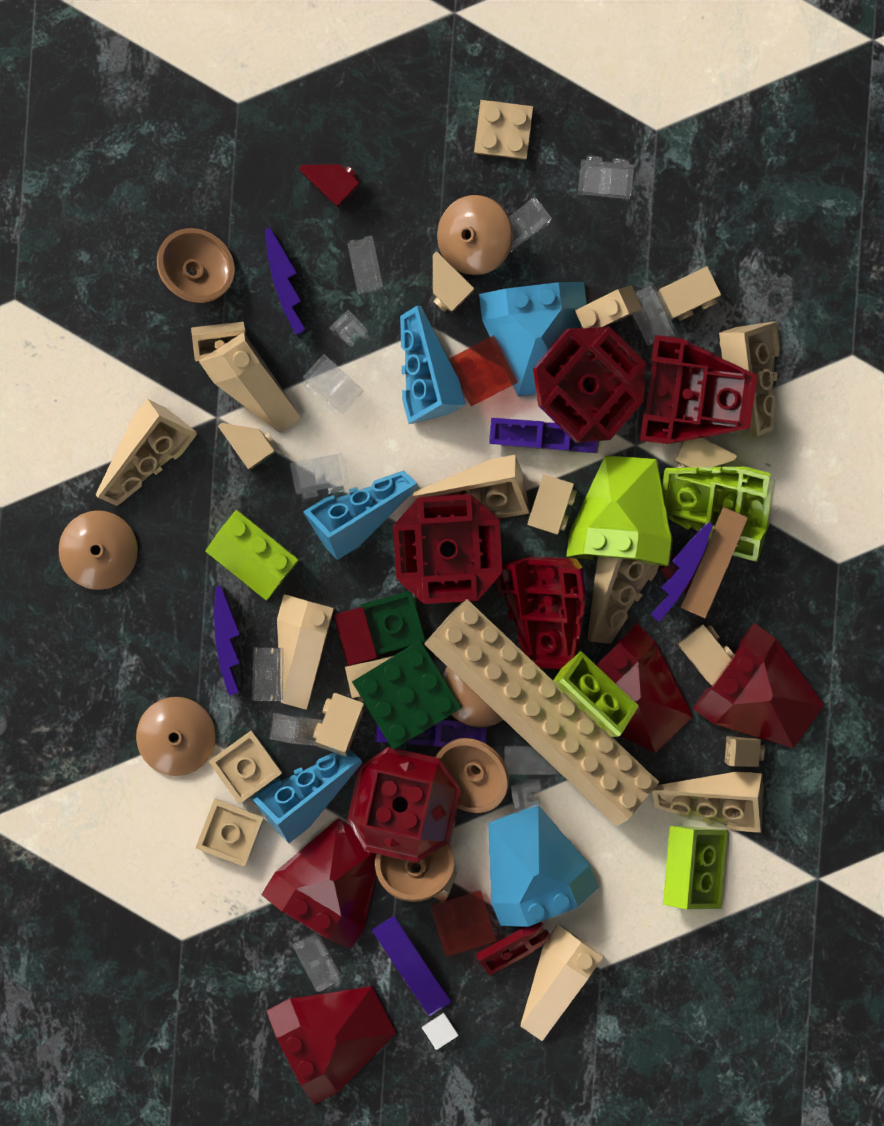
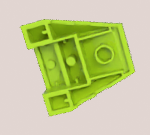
[566,456,673,566]
[662,467,775,562]

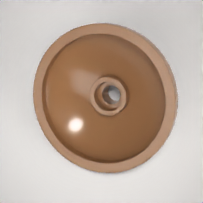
[437,195,513,275]
[157,228,235,303]
[59,511,138,590]
[442,666,504,728]
[136,697,216,776]
[436,738,509,813]
[375,843,455,902]

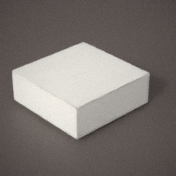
[422,1013,458,1050]

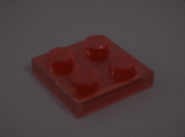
[448,335,519,407]
[430,890,496,957]

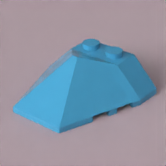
[479,282,587,396]
[488,804,599,927]

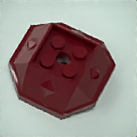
[533,327,646,442]
[393,494,502,604]
[348,747,462,863]

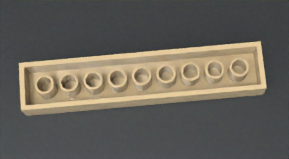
[424,599,659,826]

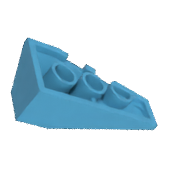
[400,306,465,424]
[303,470,418,560]
[250,750,362,844]

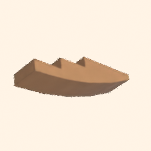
[681,507,748,618]

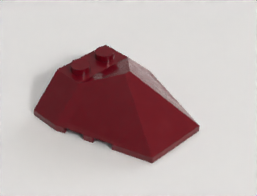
[640,335,757,444]
[496,556,586,669]
[692,622,824,748]
[596,623,693,754]
[261,818,377,949]
[266,986,396,1105]

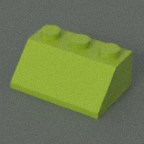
[205,510,299,601]
[553,651,639,737]
[663,826,728,910]

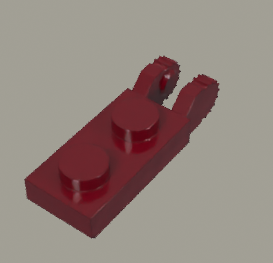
[476,921,551,975]

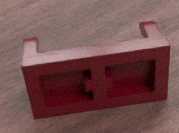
[333,607,377,666]

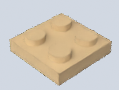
[474,100,533,160]
[208,730,282,804]
[196,798,264,867]

